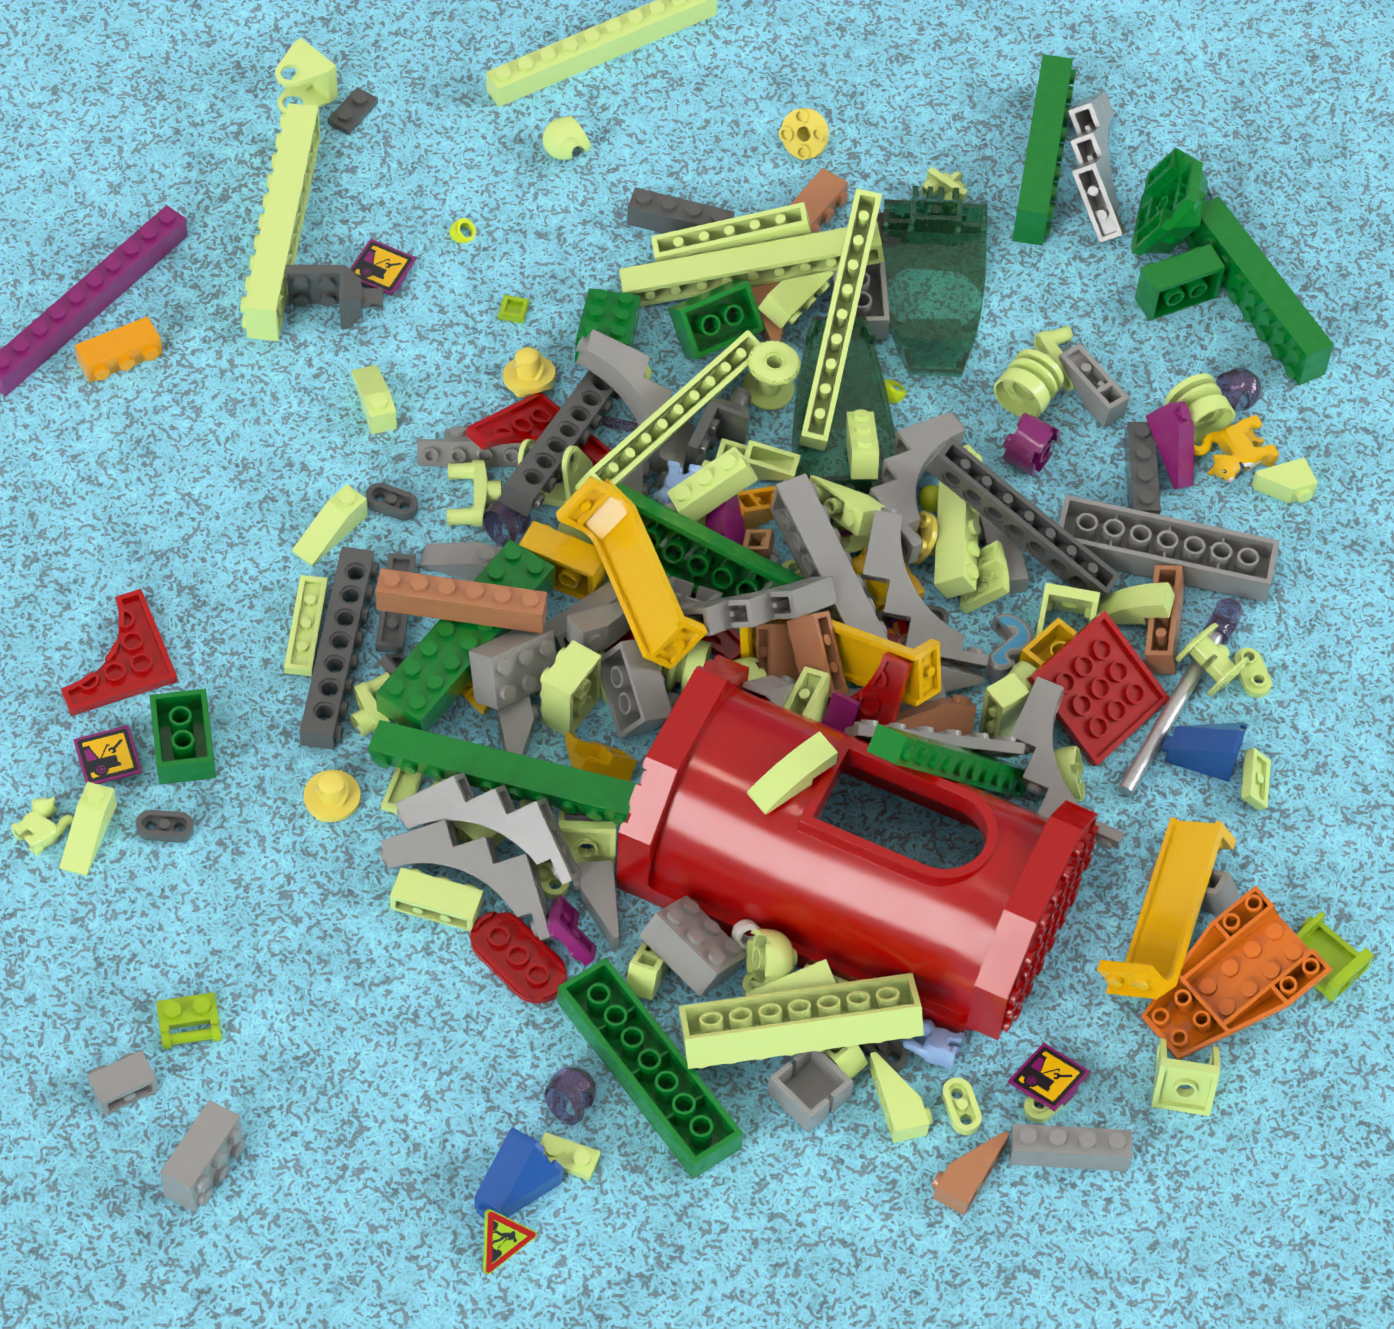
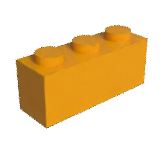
[74,316,163,382]

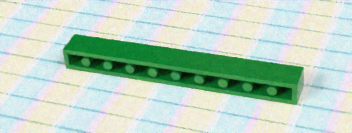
[368,720,638,826]
[867,724,1027,798]

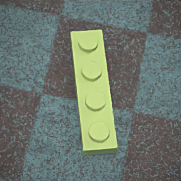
[284,575,328,676]

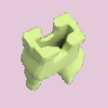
[11,797,73,856]

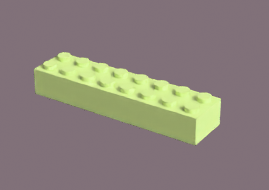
[679,973,924,1069]

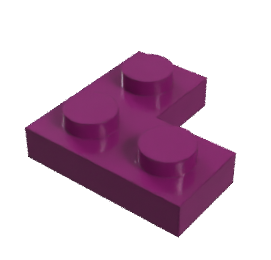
[546,894,597,966]

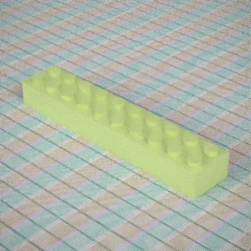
[240,103,320,341]

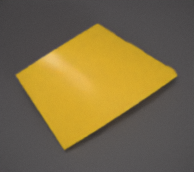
[565,732,637,781]

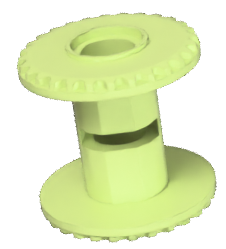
[742,340,801,411]
[1175,623,1250,697]

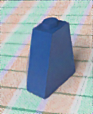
[1162,722,1248,782]
[474,1127,564,1218]

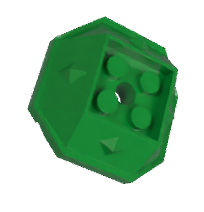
[1131,147,1208,256]

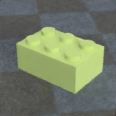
[540,640,601,737]

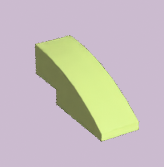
[715,438,801,480]
[1096,582,1175,624]
[747,731,838,815]

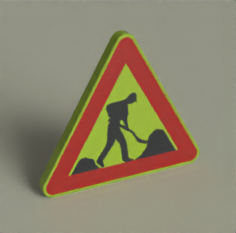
[483,1209,537,1274]

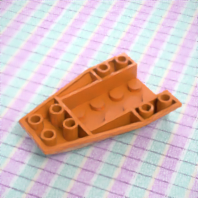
[1141,885,1332,1060]

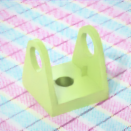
[275,38,338,114]
[518,439,594,507]
[1035,583,1100,638]
[558,809,616,872]
[1151,1038,1220,1116]

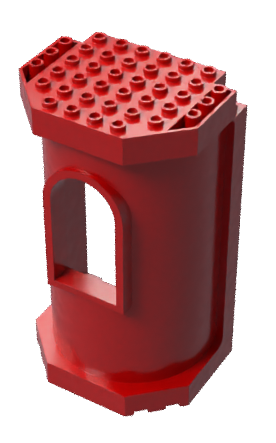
[616,655,1100,1040]

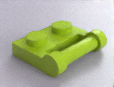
[156,992,222,1050]

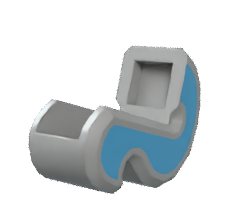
[986,613,1033,681]

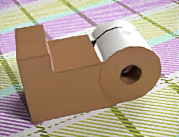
[743,529,780,564]

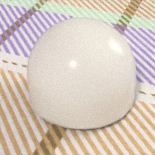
[732,919,761,950]

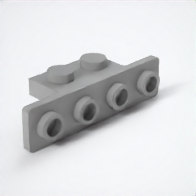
[417,426,522,467]

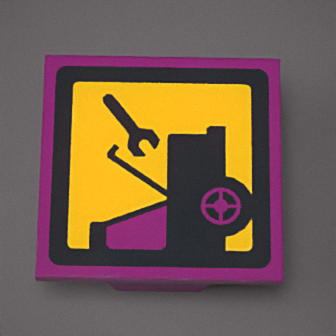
[350,239,417,296]
[73,725,143,784]
[1008,1043,1091,1112]

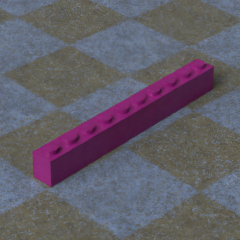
[0,205,188,397]

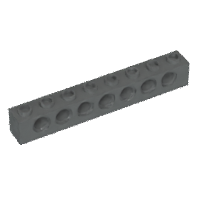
[499,370,620,517]
[925,437,1121,601]
[300,546,379,750]

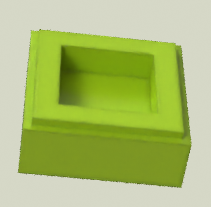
[498,295,530,324]

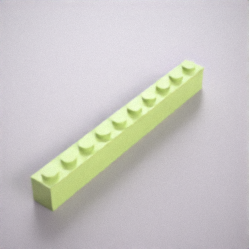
[486,0,717,107]
[799,188,882,451]
[619,222,884,307]
[575,330,760,490]

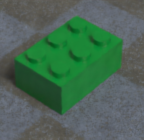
[1135,244,1225,321]
[668,279,765,360]
[575,288,641,362]
[149,689,216,785]

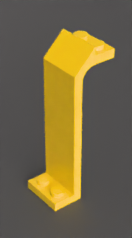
[555,476,708,669]
[739,612,941,707]
[1097,817,1236,999]

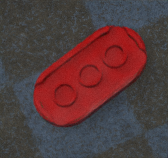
[470,911,567,1004]

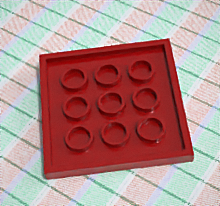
[1026,611,1170,766]

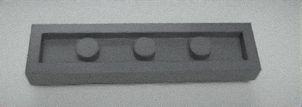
[375,553,416,653]

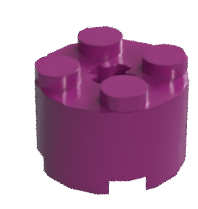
[1003,413,1060,477]

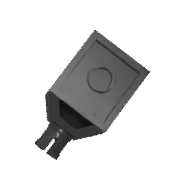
[286,265,383,329]
[684,387,752,474]

